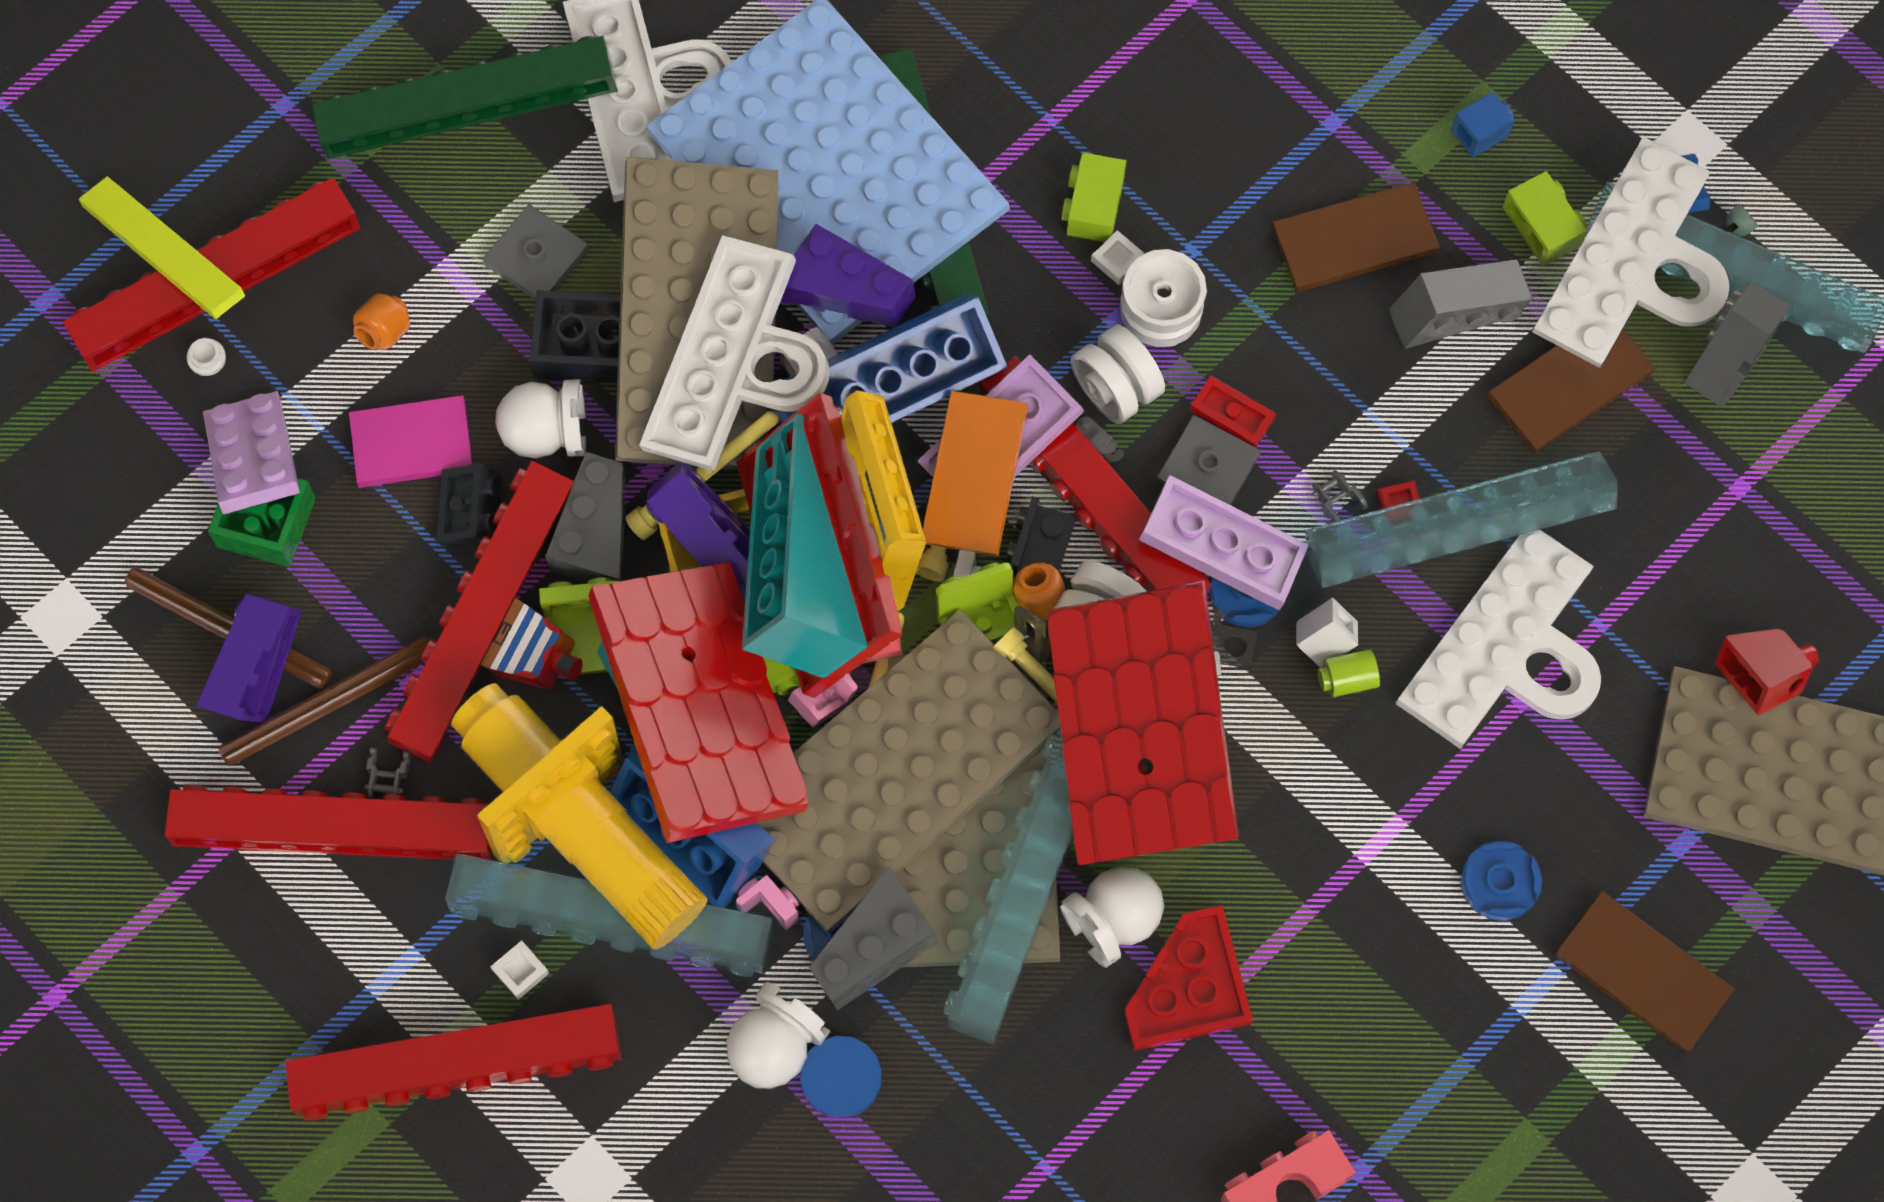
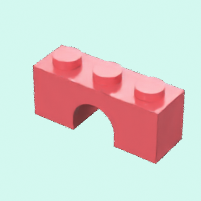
[1220,1130,1356,1202]

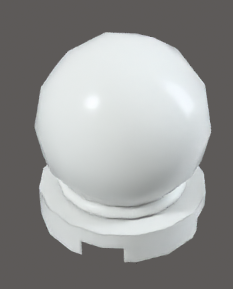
[495,379,586,458]
[1060,866,1164,968]
[726,982,830,1089]

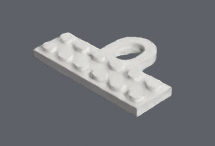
[563,0,732,202]
[1533,137,1729,368]
[639,235,830,471]
[1396,523,1601,749]

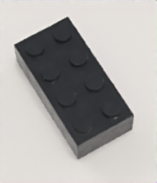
[529,290,620,383]

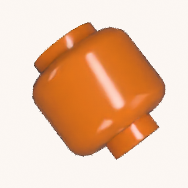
[353,293,410,350]
[1013,563,1066,621]

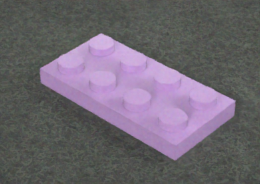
[918,354,1084,477]
[203,391,300,514]
[1139,475,1308,610]

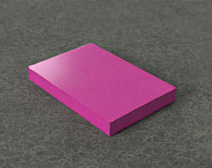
[349,396,473,488]

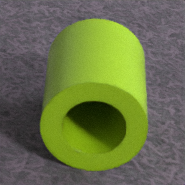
[1318,649,1380,698]

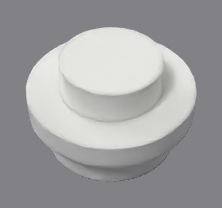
[187,338,226,376]

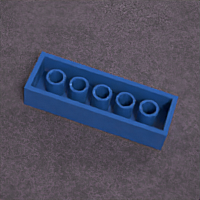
[768,294,1007,428]

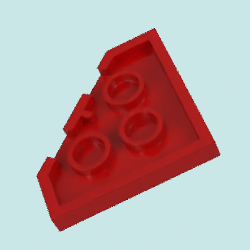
[1124,905,1253,1051]

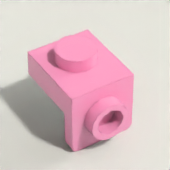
[788,673,858,728]
[736,875,799,931]

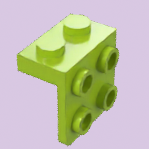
[936,563,1027,645]
[539,578,618,677]

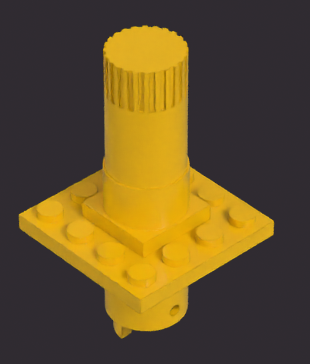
[451,683,708,950]

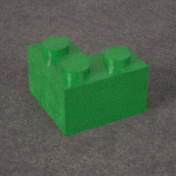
[208,478,316,567]

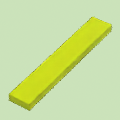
[79,176,245,320]

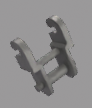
[1076,417,1124,462]
[1312,470,1368,527]
[365,747,411,798]

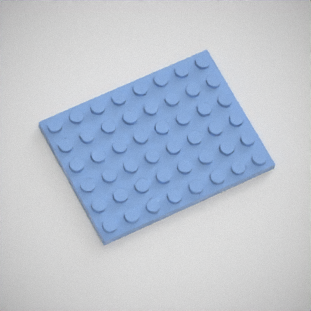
[646,0,1010,345]

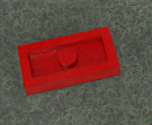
[1190,375,1276,447]

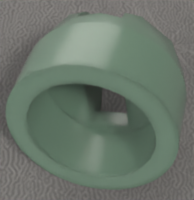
[1725,203,1759,237]

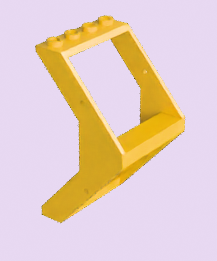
[658,391,926,611]

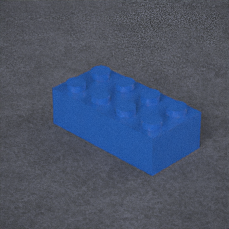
[610,750,775,910]

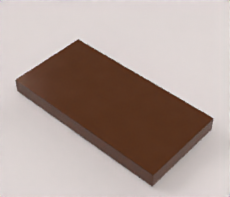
[1272,182,1440,293]
[1487,328,1656,454]
[1554,891,1735,1054]

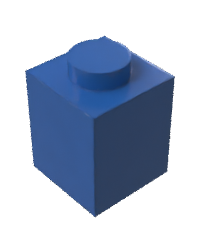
[1451,92,1514,158]

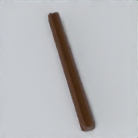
[125,567,332,689]
[219,637,430,766]

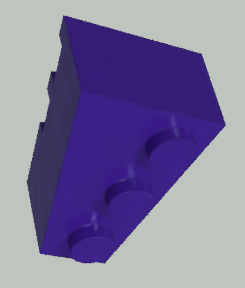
[780,224,916,327]
[647,462,750,586]
[196,594,302,722]

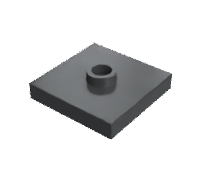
[482,204,589,300]
[1156,415,1261,505]

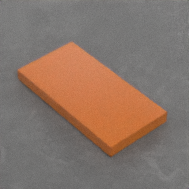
[923,391,1029,557]

